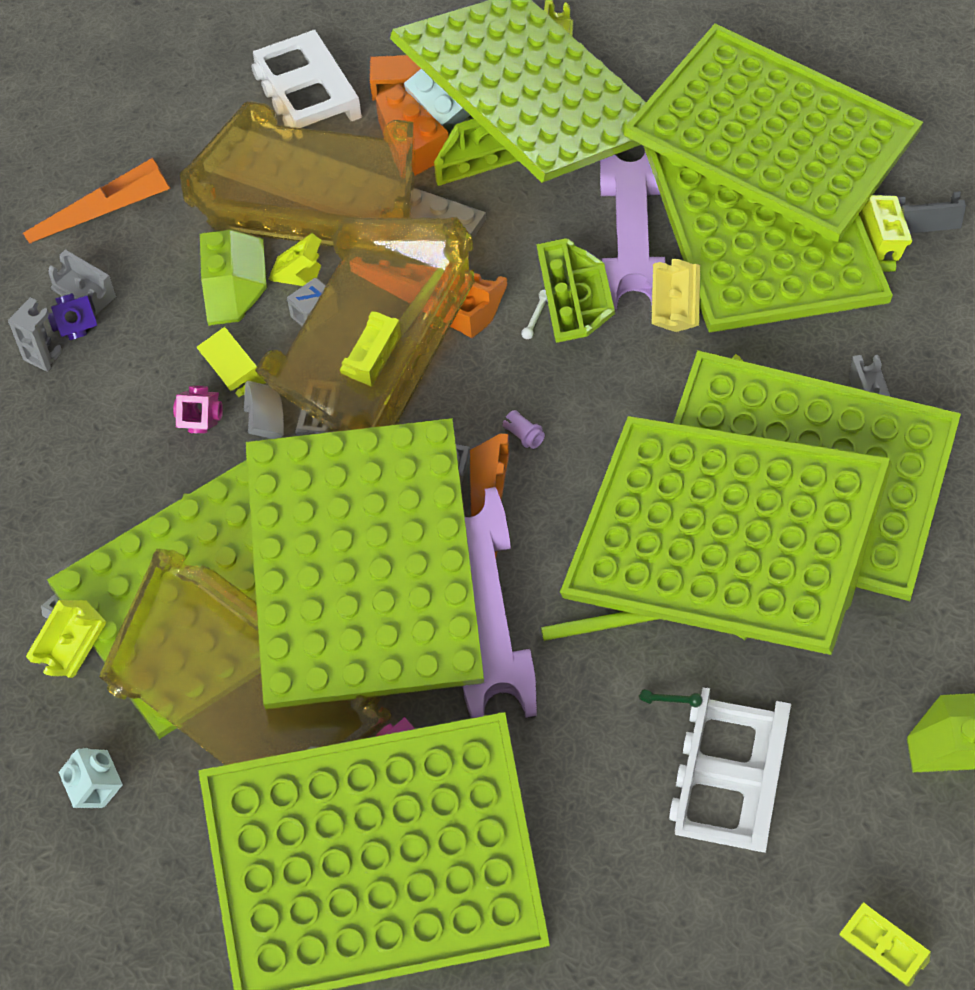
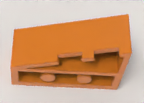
[375,84,449,182]

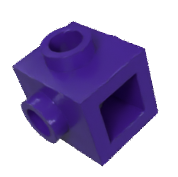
[48,293,97,340]

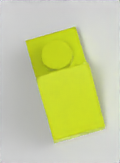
[268,233,322,286]

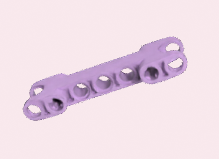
[600,152,665,309]
[463,487,537,718]

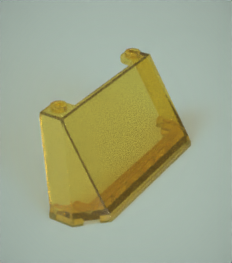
[180,102,415,254]
[255,217,474,432]
[99,549,392,765]

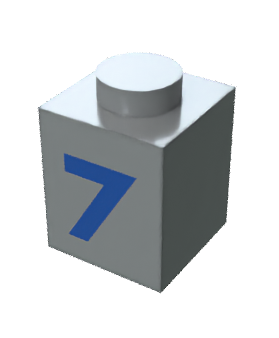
[287,277,339,334]

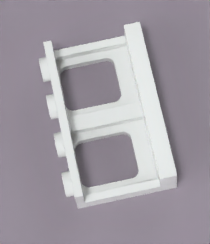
[251,30,362,141]
[669,687,791,853]

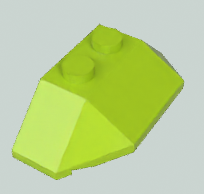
[434,119,518,186]
[200,229,267,326]
[536,238,615,343]
[907,693,975,772]

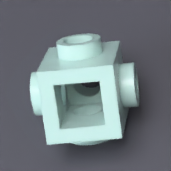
[59,748,123,808]

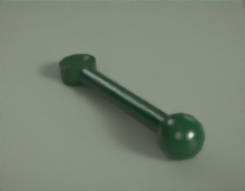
[639,689,703,708]

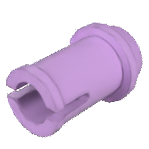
[503,410,545,449]

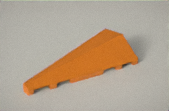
[23,158,171,243]
[350,258,507,338]
[470,434,510,559]

